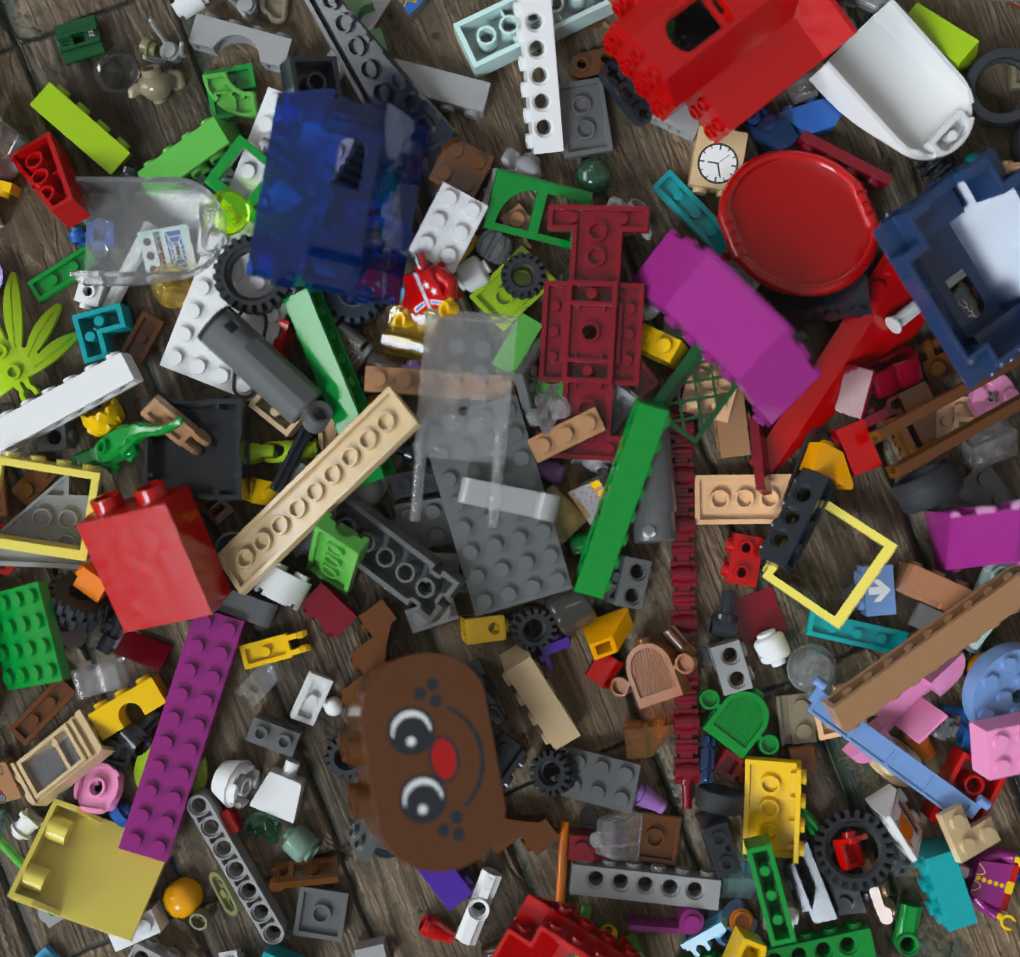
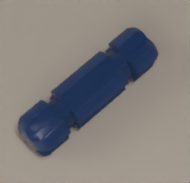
[699,735,716,785]

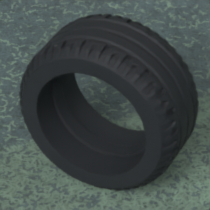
[892,458,964,514]

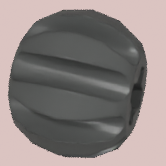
[475,229,512,265]

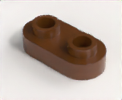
[569,48,617,81]

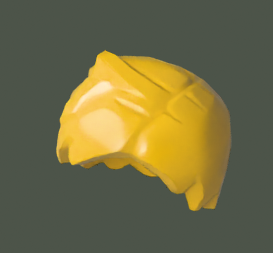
[80,397,125,437]

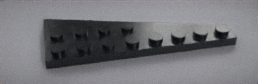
[304,0,458,171]

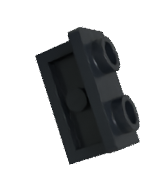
[826,863,873,915]

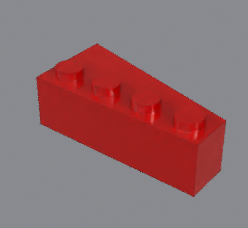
[7,131,90,228]

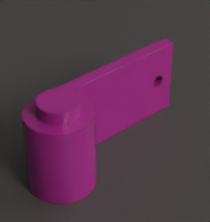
[626,906,704,934]

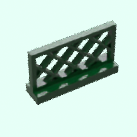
[653,345,738,444]

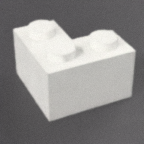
[108,899,169,952]

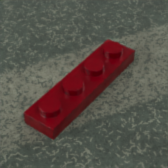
[795,130,892,190]

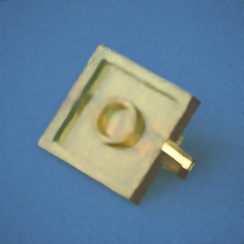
[381,304,441,364]

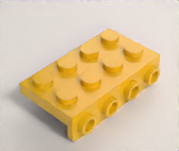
[742,756,807,864]

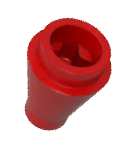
[418,913,456,944]

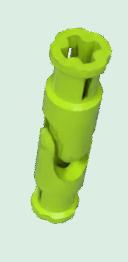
[250,438,320,464]

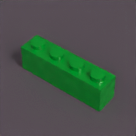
[743,833,797,947]

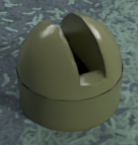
[189,907,211,931]

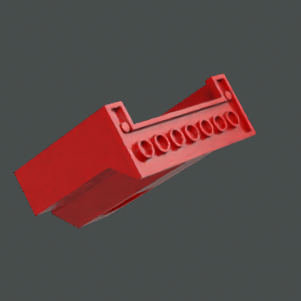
[602,0,858,144]

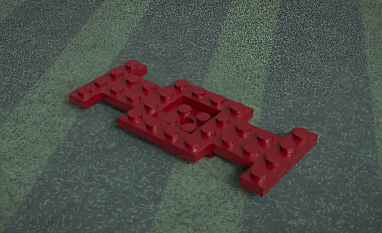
[534,204,651,461]

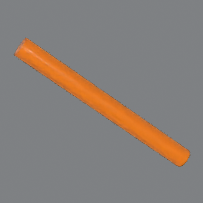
[555,819,570,903]

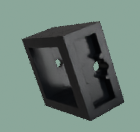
[694,811,742,878]

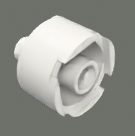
[254,563,312,611]

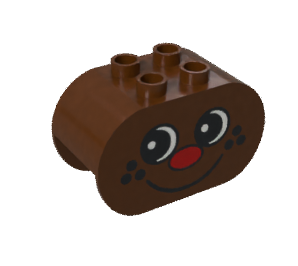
[338,653,505,872]

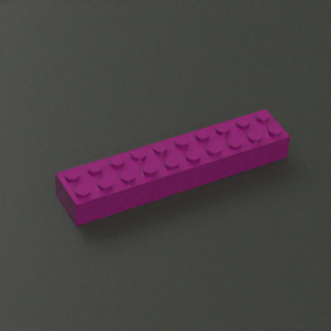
[119,610,248,863]

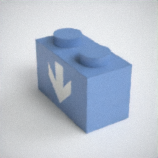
[854,563,897,616]

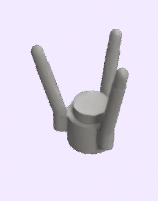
[228,0,260,23]
[142,18,187,67]

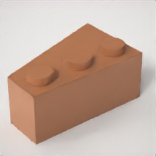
[894,559,974,612]

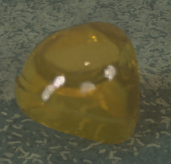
[151,264,192,309]

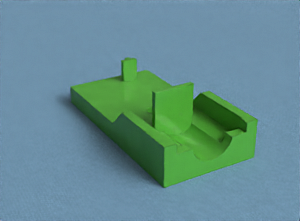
[306,511,370,596]

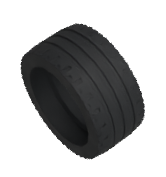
[964,47,1020,128]

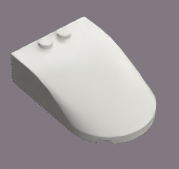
[809,0,974,161]

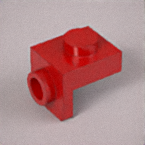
[833,830,868,871]

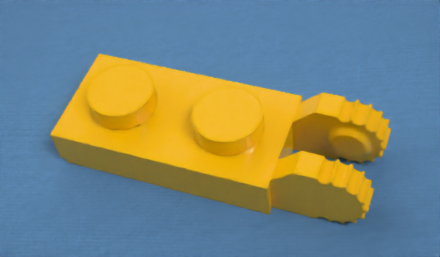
[239,629,312,670]

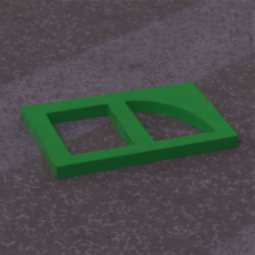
[204,134,319,247]
[483,168,593,249]

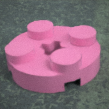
[967,375,1019,417]
[74,763,124,814]

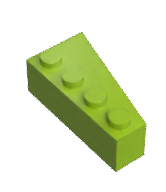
[30,82,133,177]

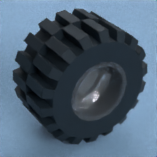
[322,261,387,328]

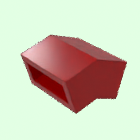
[585,655,624,690]

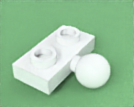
[290,671,343,726]

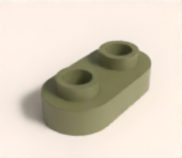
[209,867,245,916]

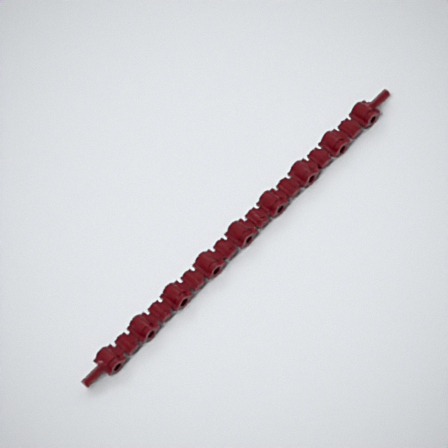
[666,340,700,809]

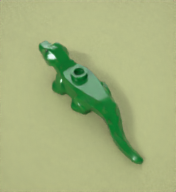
[72,416,184,474]

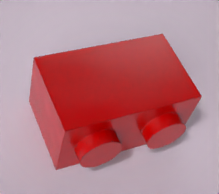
[830,419,883,476]

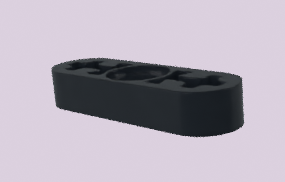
[599,61,653,127]

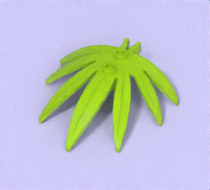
[0,272,78,402]

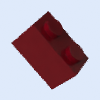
[301,581,360,638]

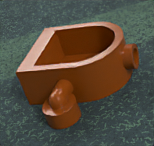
[610,636,698,709]

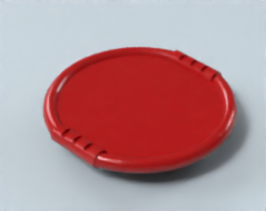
[717,149,880,297]

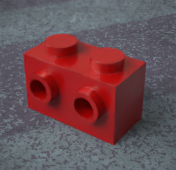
[720,532,765,587]

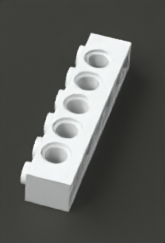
[513,0,564,154]

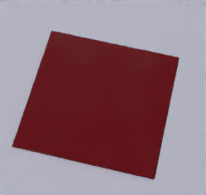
[733,586,788,646]

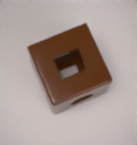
[785,743,817,772]

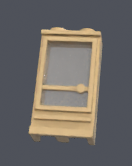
[10,709,115,806]

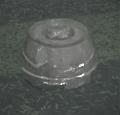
[787,644,836,693]

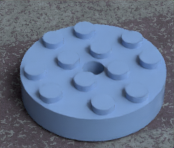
[962,642,1020,721]

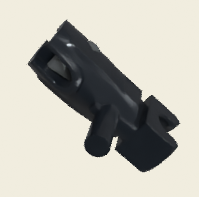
[465,658,510,729]

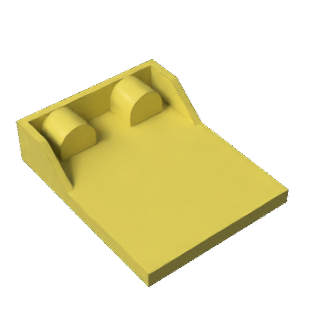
[7,798,166,942]

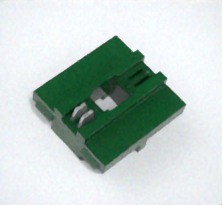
[54,15,107,66]

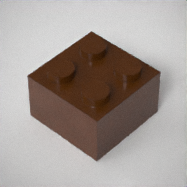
[428,138,496,200]

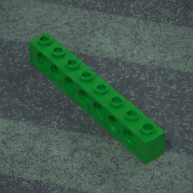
[680,918,876,957]

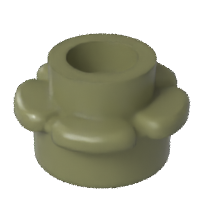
[139,36,161,57]

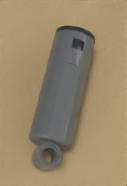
[197,305,333,434]

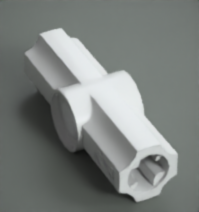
[455,867,502,946]

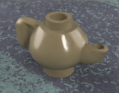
[128,64,186,104]

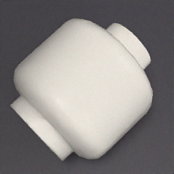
[454,255,492,293]
[754,628,791,667]

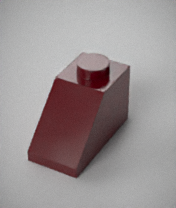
[568,827,618,862]

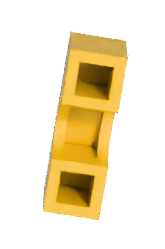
[88,673,169,740]

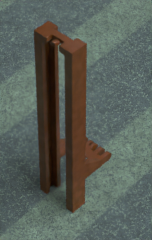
[867,353,1020,479]

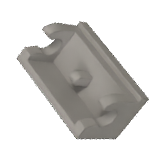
[612,386,642,436]

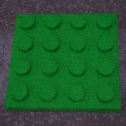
[0,579,71,691]

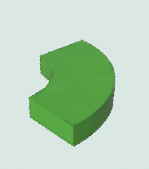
[202,71,259,119]

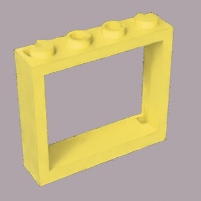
[0,451,104,561]
[762,501,898,630]

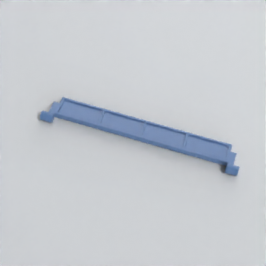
[806,675,992,819]

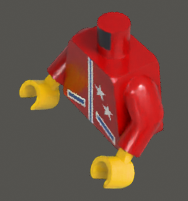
[393,251,463,328]

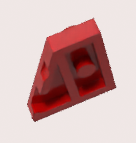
[273,318,298,360]

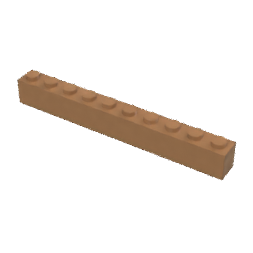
[821,563,1020,733]

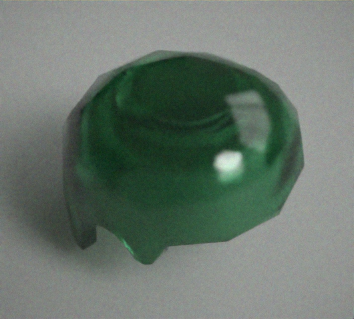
[575,158,614,196]
[244,810,282,844]

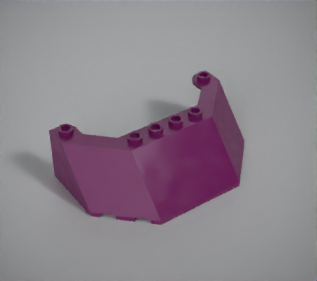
[630,229,822,428]
[924,500,1020,573]

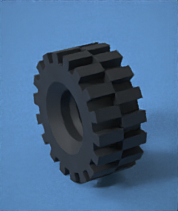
[48,570,111,632]

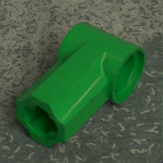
[890,901,922,957]

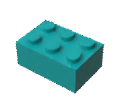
[912,836,978,932]

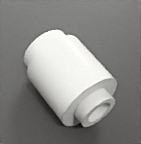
[171,0,210,20]

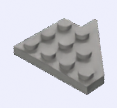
[0,475,91,569]

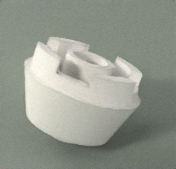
[211,760,260,809]

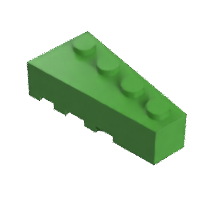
[137,117,243,200]

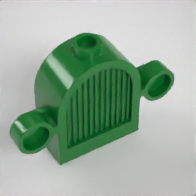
[698,686,779,759]

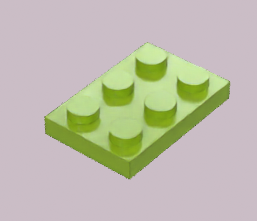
[469,245,556,333]

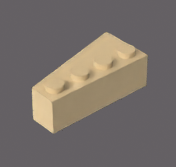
[499,644,581,751]

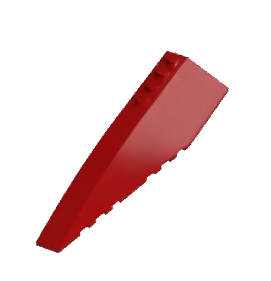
[748,249,926,474]

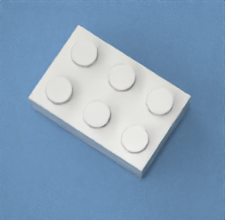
[408,182,488,274]

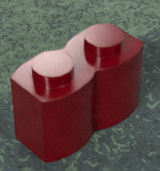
[866,347,923,399]

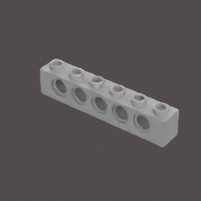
[569,858,721,910]

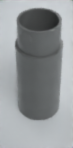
[622,426,677,544]

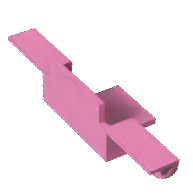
[842,652,966,763]

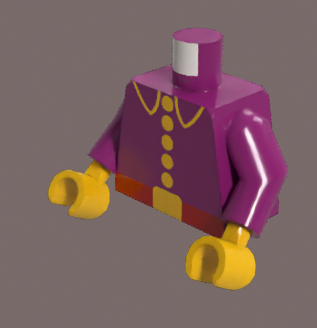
[959,847,1020,931]

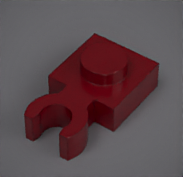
[714,746,745,785]

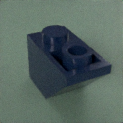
[740,108,799,151]

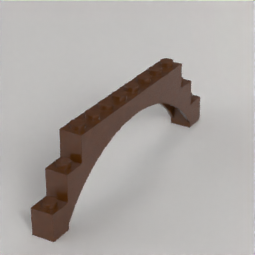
[340,597,560,856]

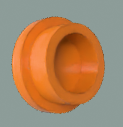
[729,908,754,931]

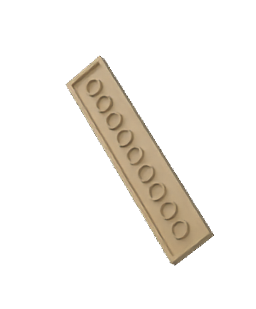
[217,386,422,595]

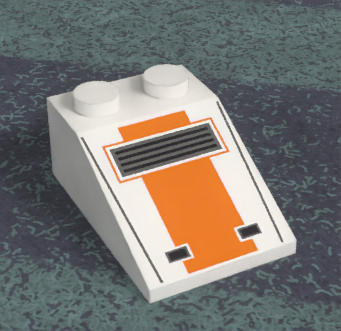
[865,783,923,862]

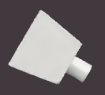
[249,758,306,823]

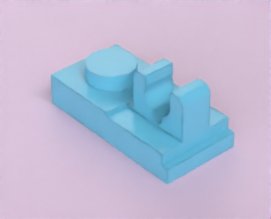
[680,910,728,957]

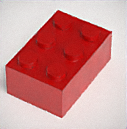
[920,745,1007,824]

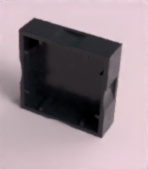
[143,398,250,500]

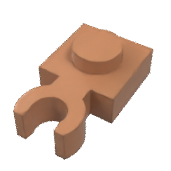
[500,203,540,250]

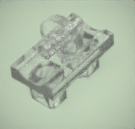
[526,384,571,434]

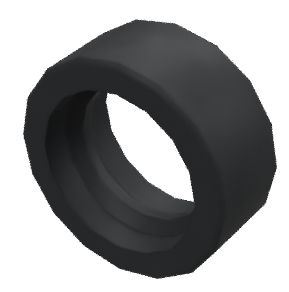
[695,784,745,816]

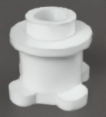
[11,807,44,841]

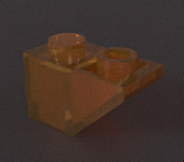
[622,717,674,759]

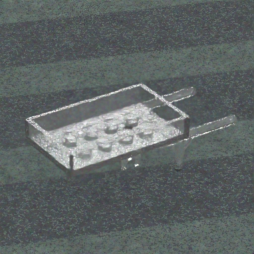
[410,308,518,528]

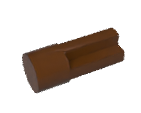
[663,624,697,654]

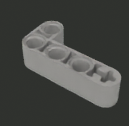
[457,477,561,522]

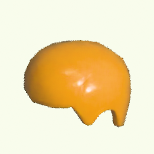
[162,877,203,919]

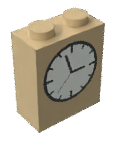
[687,125,748,199]

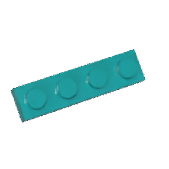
[651,170,728,257]
[804,610,909,653]

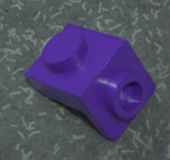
[537,632,571,670]

